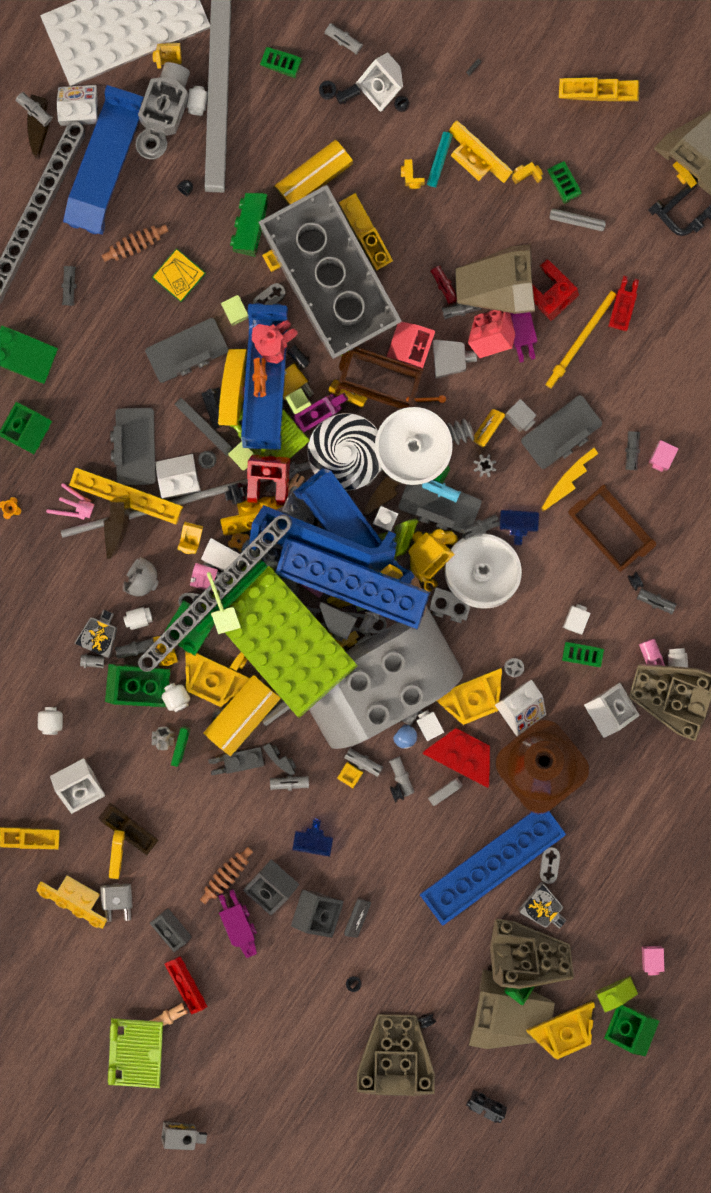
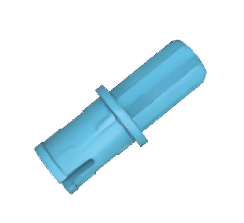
[422,480,461,503]

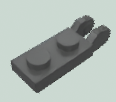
[208,747,264,775]

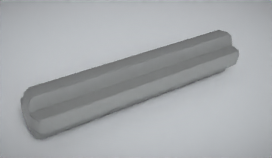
[549,209,606,231]

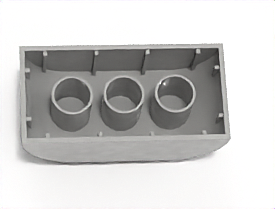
[259,185,402,359]
[309,606,463,749]

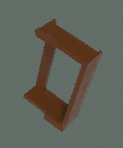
[335,347,423,409]
[568,484,656,572]

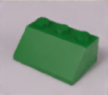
[230,193,269,257]

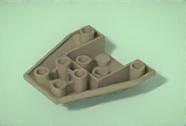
[654,110,711,195]
[456,244,535,314]
[629,664,711,741]
[490,919,574,989]
[469,969,555,1049]
[357,1014,435,1096]

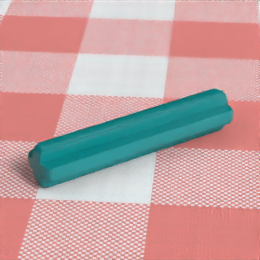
[427,132,453,188]

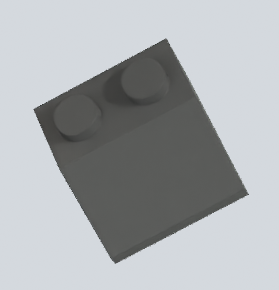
[320,602,357,642]
[243,859,299,915]
[291,889,344,938]

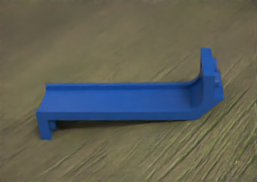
[63,85,144,235]
[241,303,288,450]
[293,468,415,584]
[249,505,397,572]

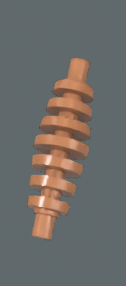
[101,225,168,262]
[200,847,253,904]

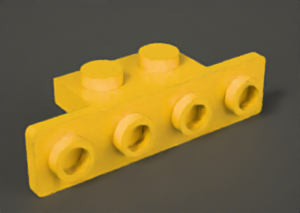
[448,120,513,183]
[220,496,283,536]
[36,876,107,929]

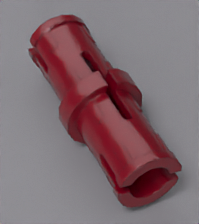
[430,265,457,304]

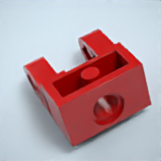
[532,259,579,321]
[247,454,290,506]

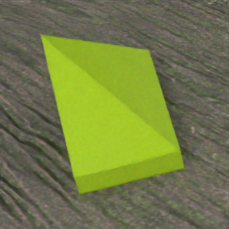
[394,519,418,557]

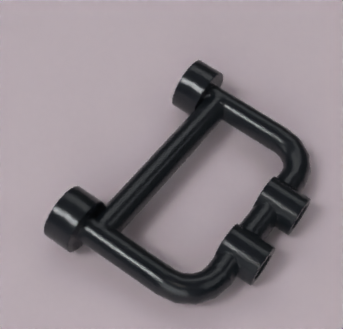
[648,173,711,236]

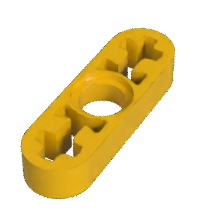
[109,830,125,880]

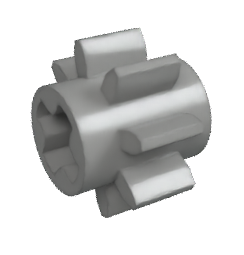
[473,455,496,478]
[152,727,175,750]

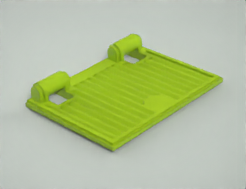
[230,409,310,458]
[108,1018,163,1088]

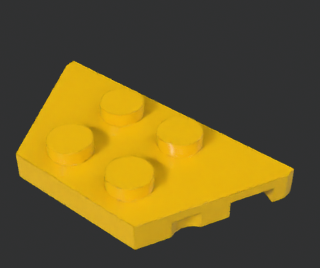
[185,651,250,707]
[437,668,502,725]
[526,1001,595,1060]

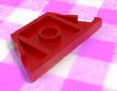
[422,728,490,788]

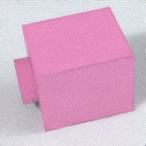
[649,440,678,472]
[642,946,664,975]

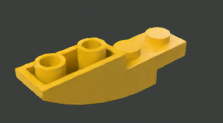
[338,193,393,271]

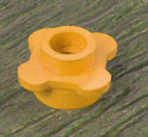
[0,497,21,519]
[228,533,250,552]

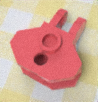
[252,320,298,364]

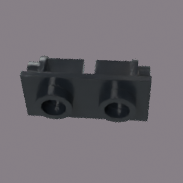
[201,387,226,429]
[466,1090,507,1123]

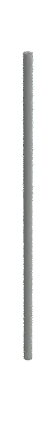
[61,461,311,538]

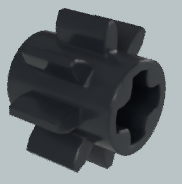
[224,483,248,505]

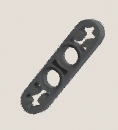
[174,397,233,456]

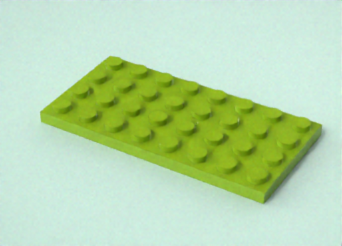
[201,555,358,718]

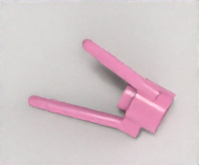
[46,483,95,520]

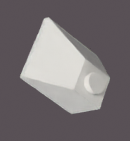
[355,52,403,112]

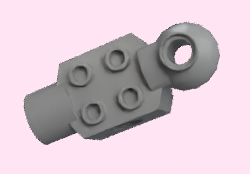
[135,62,190,159]

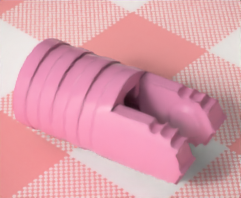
[639,638,665,666]

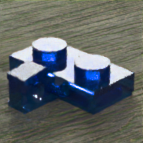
[499,510,539,546]
[292,818,333,857]

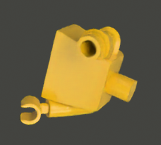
[409,529,458,592]

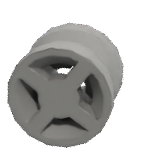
[504,658,524,677]

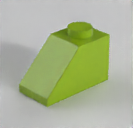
[595,976,638,1012]

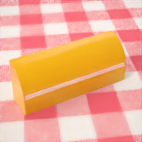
[274,140,353,205]
[203,675,281,757]

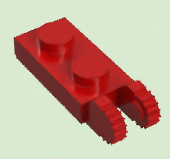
[608,276,639,332]

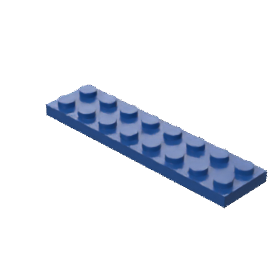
[276,537,430,629]
[420,812,566,926]

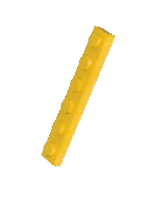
[69,468,183,524]

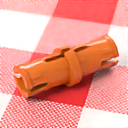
[252,358,267,397]

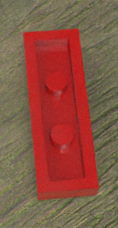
[164,956,208,1015]

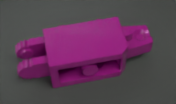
[510,312,538,363]
[294,392,348,432]
[218,889,257,958]

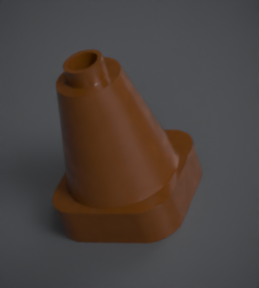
[496,720,589,814]

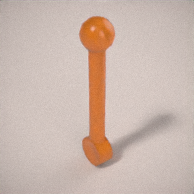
[406,395,446,403]

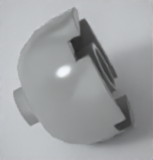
[123,557,159,596]

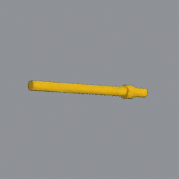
[545,291,617,388]

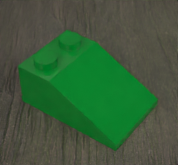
[0,325,58,384]
[105,664,171,707]

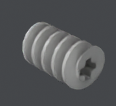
[447,419,474,445]

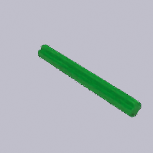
[195,560,268,634]

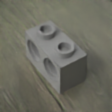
[505,399,537,432]
[429,588,470,623]

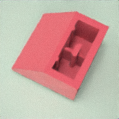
[468,310,515,358]
[386,322,435,369]

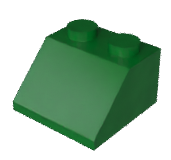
[0,402,52,454]
[165,601,215,656]
[604,1005,660,1057]

